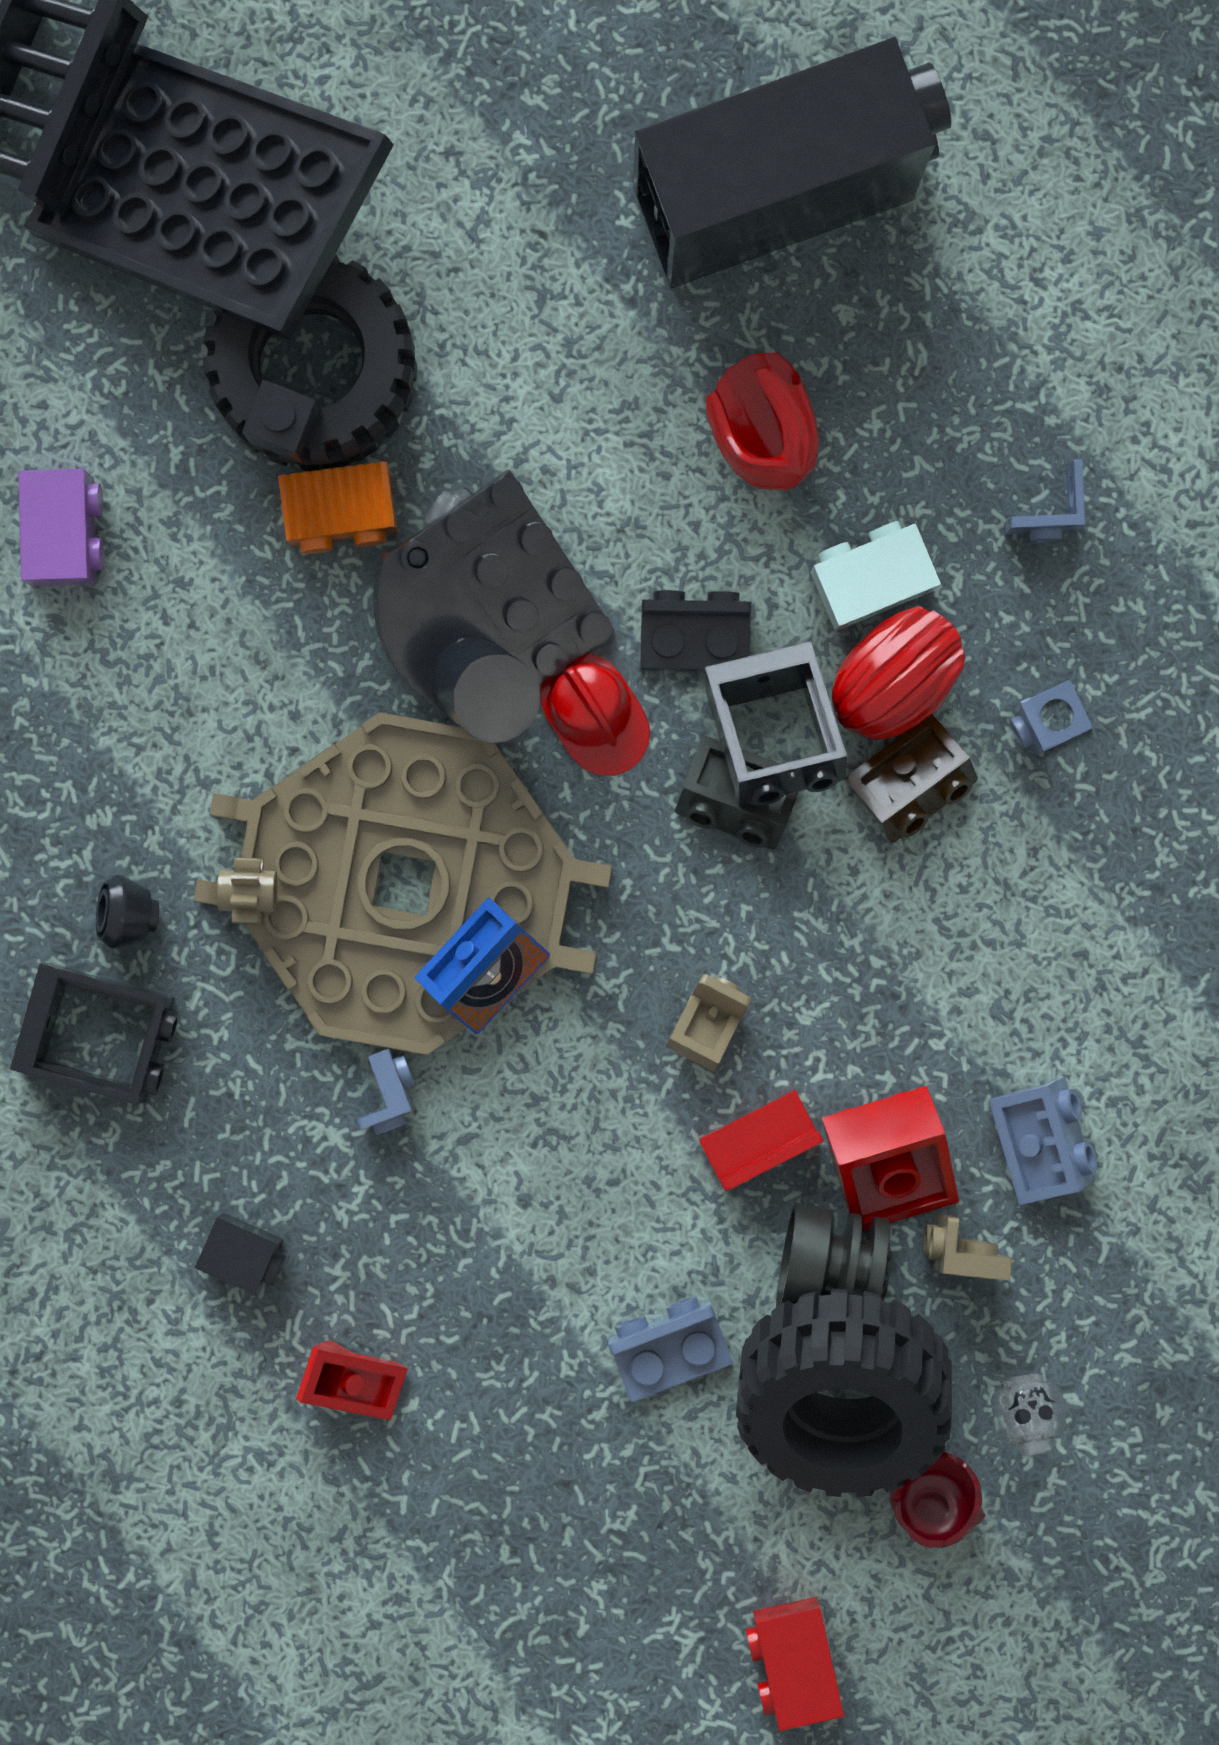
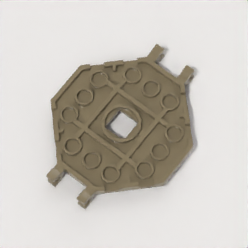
[193,712,612,1055]

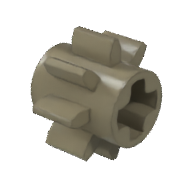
[217,858,278,924]

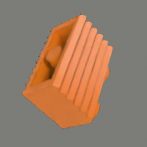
[278,462,398,554]

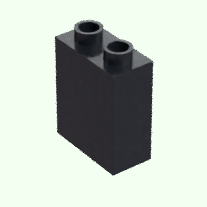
[633,36,952,289]

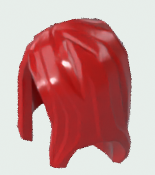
[706,352,820,490]
[832,606,966,740]

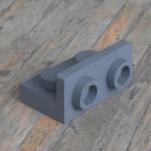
[989,1077,1097,1205]
[608,1296,733,1402]

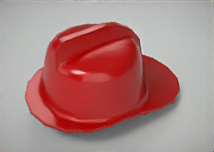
[540,653,650,776]

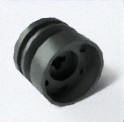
[775,1203,892,1308]

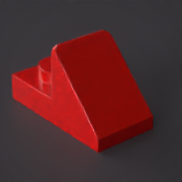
[296,1340,408,1420]

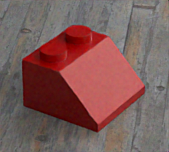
[822,1086,959,1232]

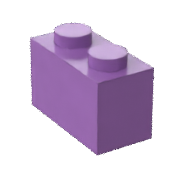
[18,469,105,586]

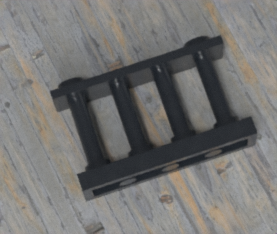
[0,0,149,217]

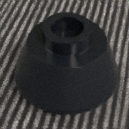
[96,875,160,949]

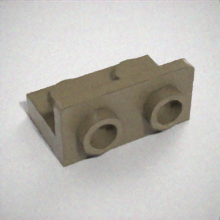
[923,1214,1012,1281]

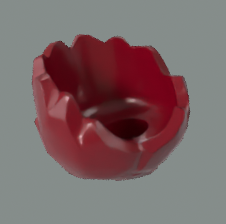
[890,1452,986,1548]

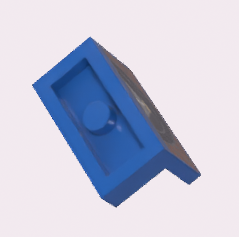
[414,897,550,1034]

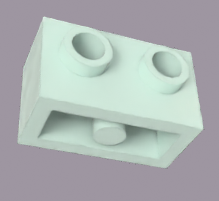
[810,521,941,632]

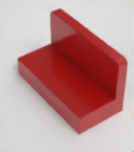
[698,1089,823,1192]

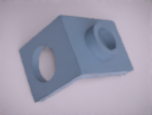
[1004,459,1085,543]
[1009,680,1092,756]

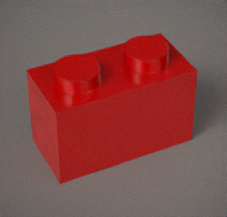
[746,1597,844,1731]

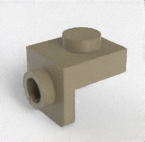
[665,974,751,1072]

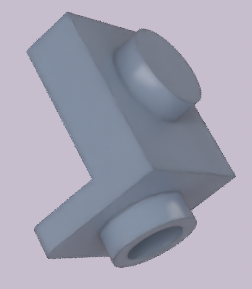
[357,1048,416,1135]

